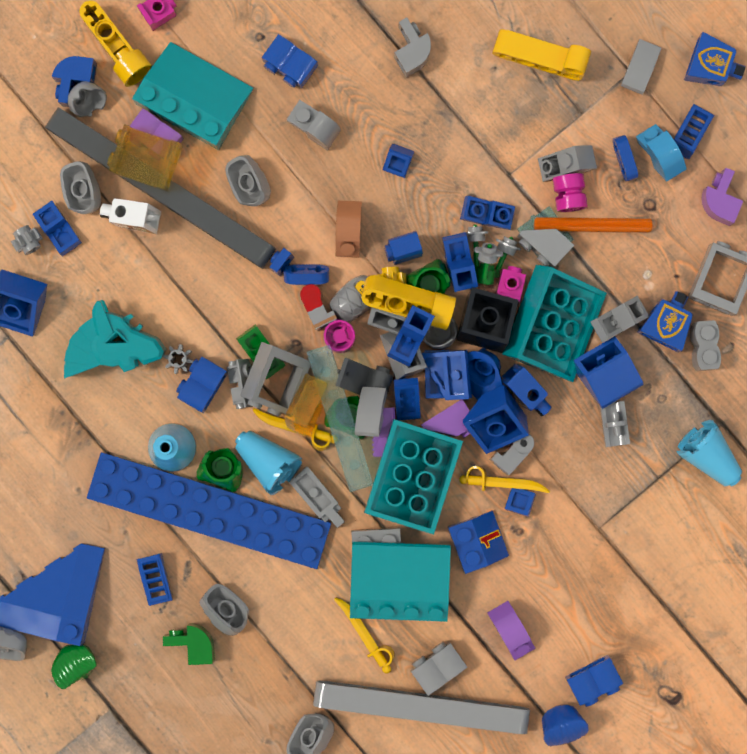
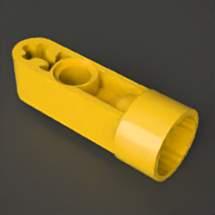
[79,1,152,87]
[361,275,456,330]

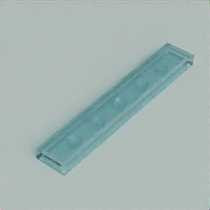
[307,345,373,492]

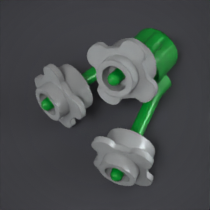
[466,224,521,285]

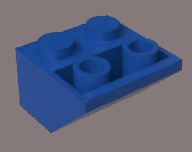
[573,336,644,409]

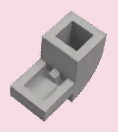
[394,18,431,78]
[286,100,341,151]
[591,295,649,343]

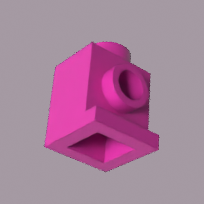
[137,0,177,31]
[496,266,526,303]

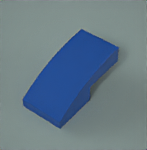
[32,201,82,257]

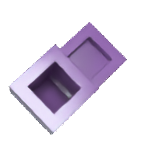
[701,168,743,226]
[487,601,536,660]

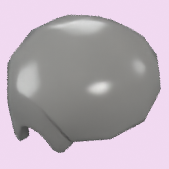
[68,81,107,117]
[423,318,458,349]

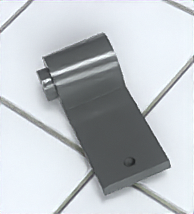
[335,358,394,395]

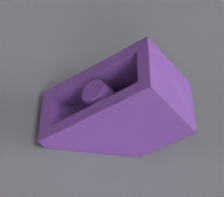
[421,399,471,438]

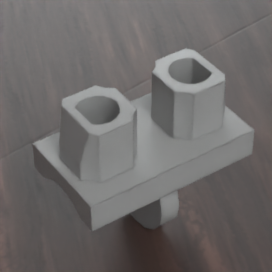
[600,401,630,447]

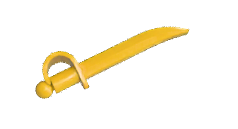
[253,408,339,451]
[459,466,550,493]
[334,598,395,674]

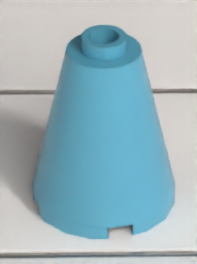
[676,420,742,486]
[148,423,196,472]
[235,431,302,495]

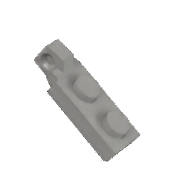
[289,466,345,528]

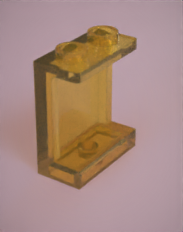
[107,124,183,192]
[284,373,330,438]

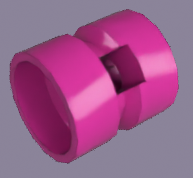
[553,173,588,212]
[324,320,355,353]

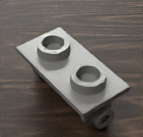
[227,359,253,409]

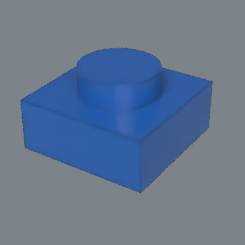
[270,248,294,276]
[505,488,536,517]

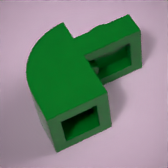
[163,623,215,665]

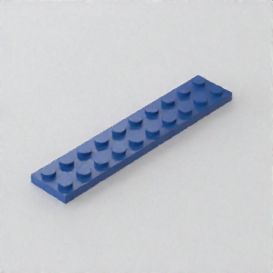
[87,452,331,569]

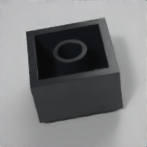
[456,287,519,353]

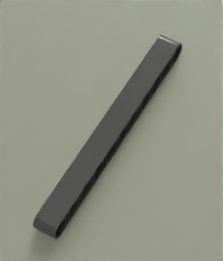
[45,107,276,269]

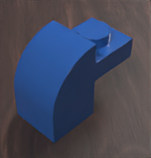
[52,56,97,107]
[442,232,478,292]
[387,305,435,367]

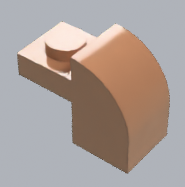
[335,200,362,258]

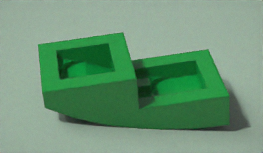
[236,324,286,380]

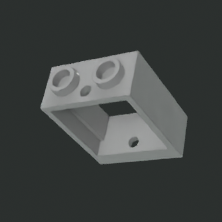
[688,241,747,316]
[240,342,312,417]

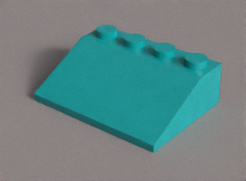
[132,42,254,150]
[502,265,607,382]
[364,419,463,535]
[350,542,451,622]

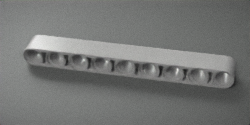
[313,681,530,734]

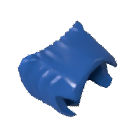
[542,705,589,746]

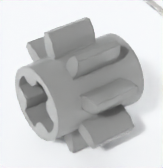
[11,225,43,255]
[163,344,193,374]

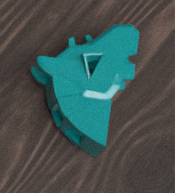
[64,300,166,379]

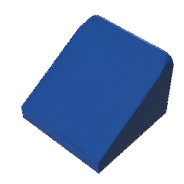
[382,144,414,178]

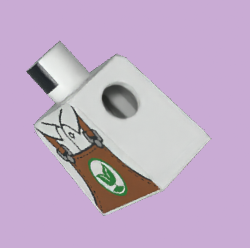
[100,198,161,234]

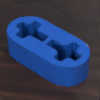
[612,135,638,182]
[283,264,329,285]

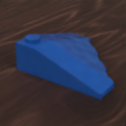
[0,543,105,646]

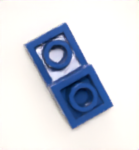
[460,196,515,230]

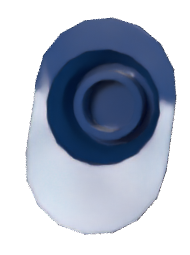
[468,348,503,400]

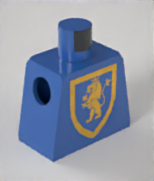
[684,32,746,86]
[637,291,693,352]
[501,364,552,417]

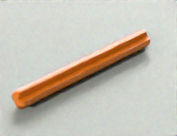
[534,217,653,232]

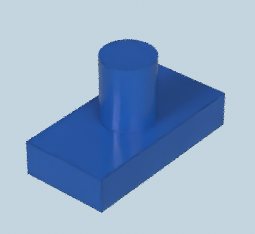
[394,378,421,421]

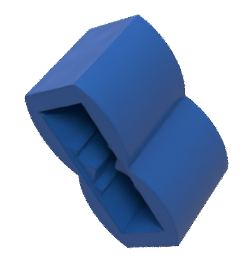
[262,34,318,88]
[384,231,423,265]
[176,357,228,414]
[565,655,623,707]

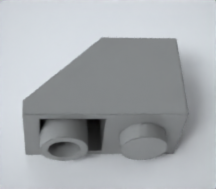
[538,145,597,182]
[517,229,574,268]
[380,332,427,380]

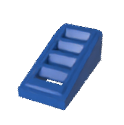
[674,104,714,159]
[136,553,173,606]

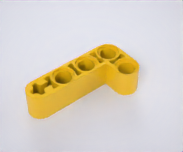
[492,29,591,81]

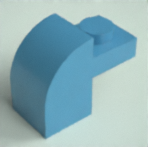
[636,124,687,182]

